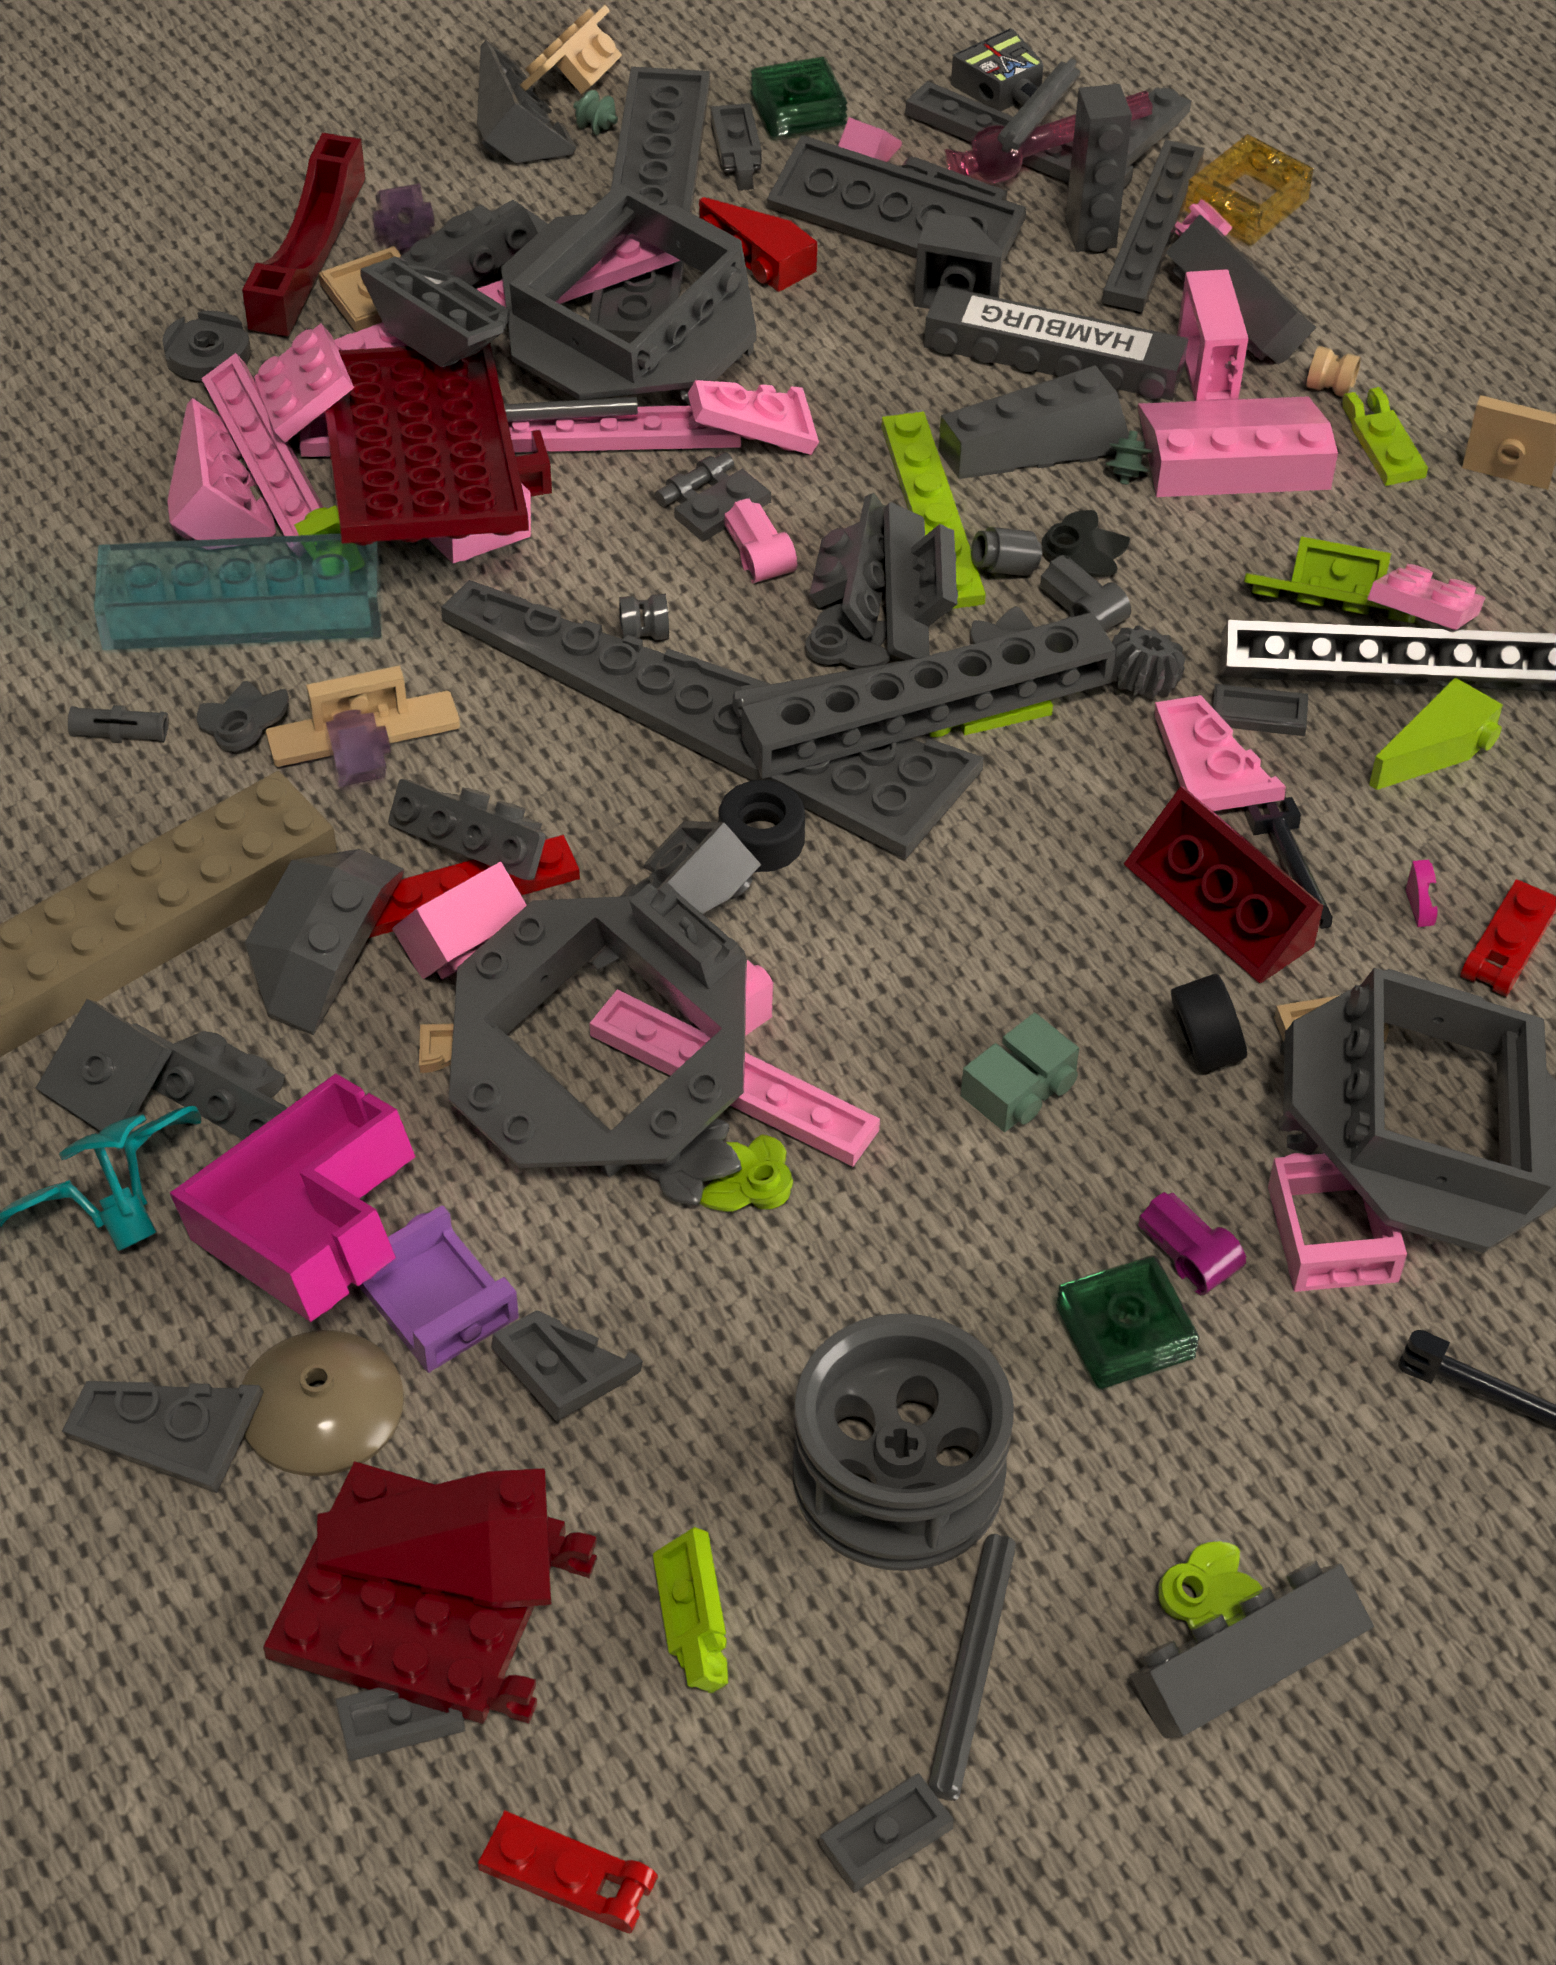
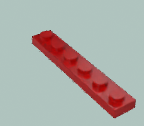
[369,835,580,938]

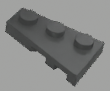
[62,1381,264,1493]

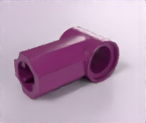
[1138,1192,1246,1296]

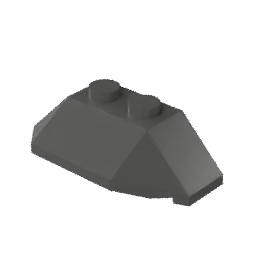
[360,256,510,367]
[245,849,404,1035]

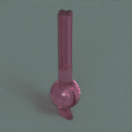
[945,90,1153,183]

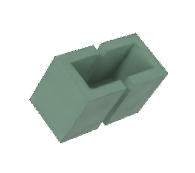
[960,1012,1079,1132]

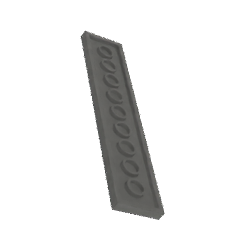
[589,66,710,343]

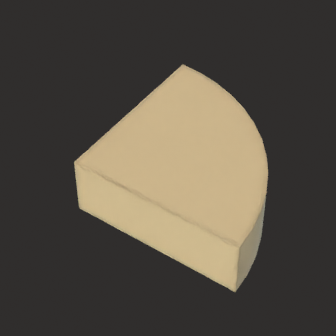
[419,1024,454,1073]

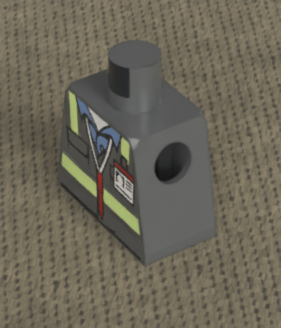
[951,28,1043,111]

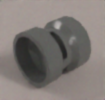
[619,594,669,640]

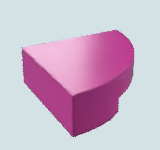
[1405,859,1438,927]

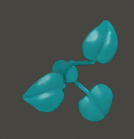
[0,1106,201,1251]

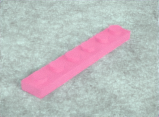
[201,353,323,555]
[589,989,880,1167]

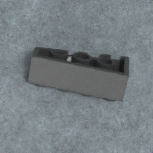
[938,365,1129,479]

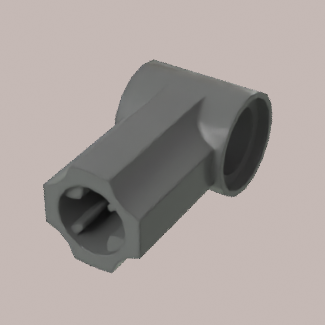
[1040,555,1131,631]

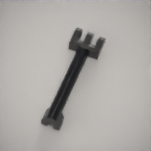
[1244,797,1333,929]
[1398,1330,1556,1429]

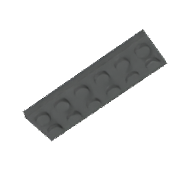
[767,135,1027,263]

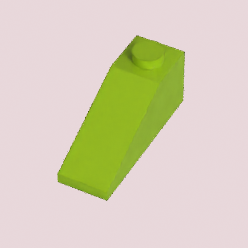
[1369,677,1503,790]

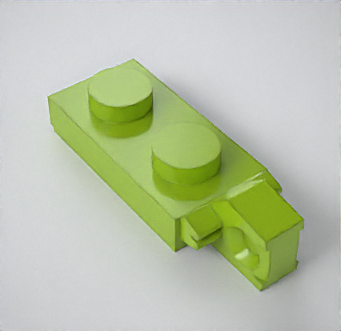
[653,1527,729,1693]

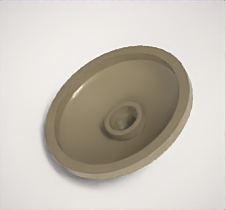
[241,1330,404,1476]

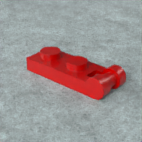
[1460,879,1556,997]
[478,1811,658,1934]

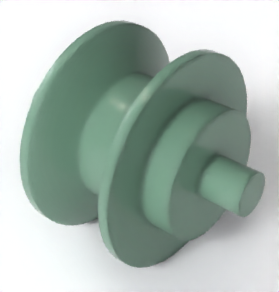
[573,90,618,135]
[1105,430,1153,484]

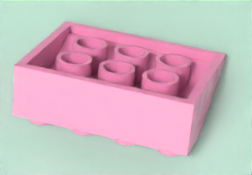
[1138,396,1338,497]

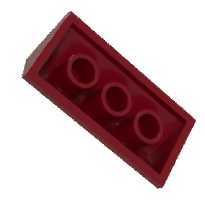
[1124,786,1324,983]

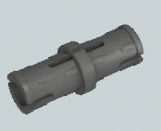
[68,705,169,743]

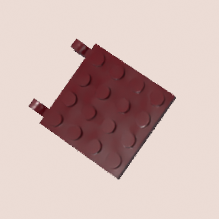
[263,1461,597,1724]

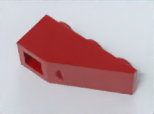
[699,197,818,292]

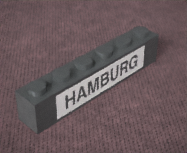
[924,286,1188,401]

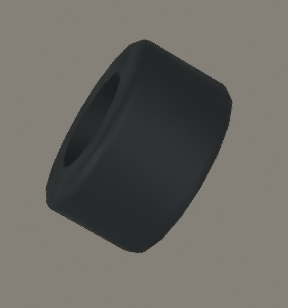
[718,780,805,872]
[1171,974,1247,1073]

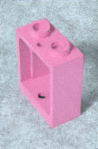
[1177,269,1248,401]
[1268,1153,1407,1292]

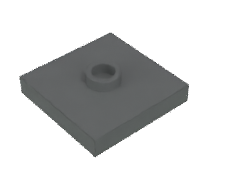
[36,999,172,1131]

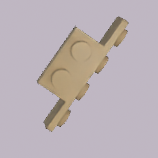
[520,5,622,95]
[266,665,460,767]

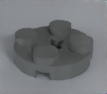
[162,311,251,381]

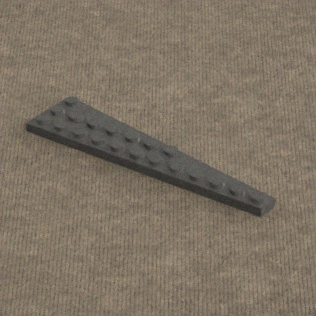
[441,580,984,859]

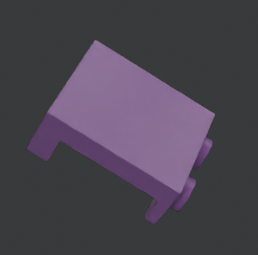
[359,1206,519,1373]

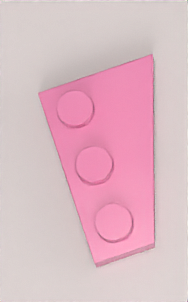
[688,380,819,455]
[1154,695,1286,811]

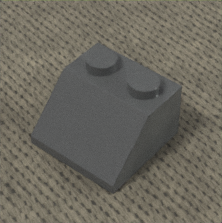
[914,211,1003,309]

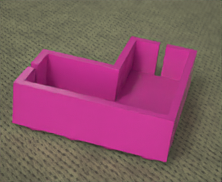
[170,1073,415,1322]

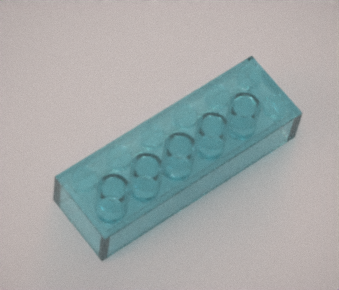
[94,534,381,650]

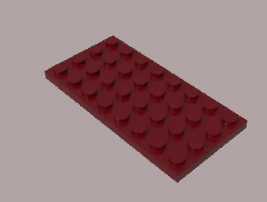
[324,343,529,545]

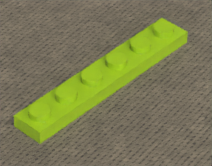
[881,411,986,609]

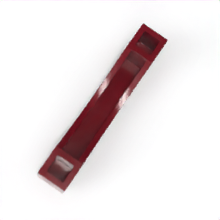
[242,132,366,336]

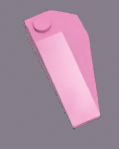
[167,398,276,547]

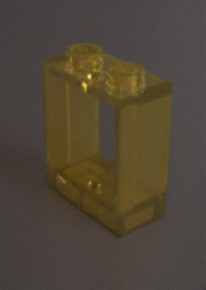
[1185,134,1314,246]

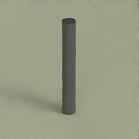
[505,397,638,422]

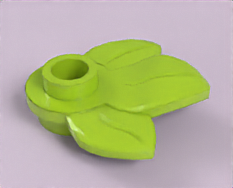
[700,1134,793,1212]
[1159,1541,1263,1638]

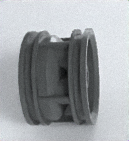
[793,1313,1014,1571]

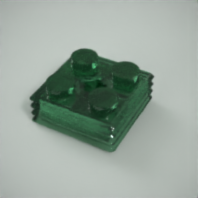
[750,56,848,138]
[1056,1255,1200,1389]

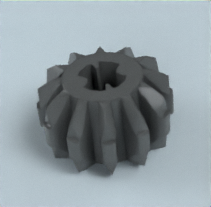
[1112,626,1186,699]

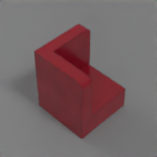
[515,430,552,497]

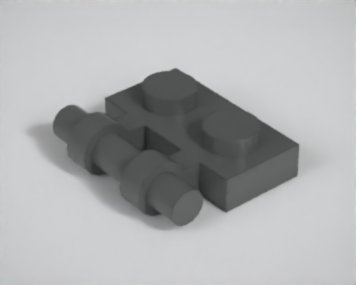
[655,452,771,542]

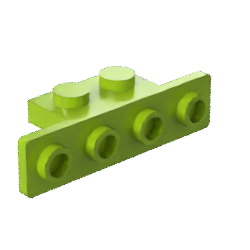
[1244,536,1416,623]

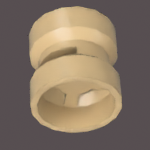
[1306,346,1361,397]

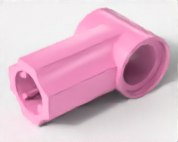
[724,498,797,584]

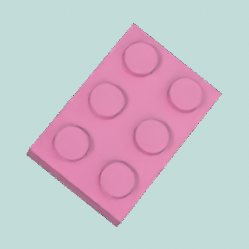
[254,323,354,442]
[1368,564,1485,630]

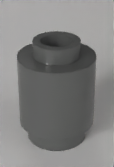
[971,527,1042,576]

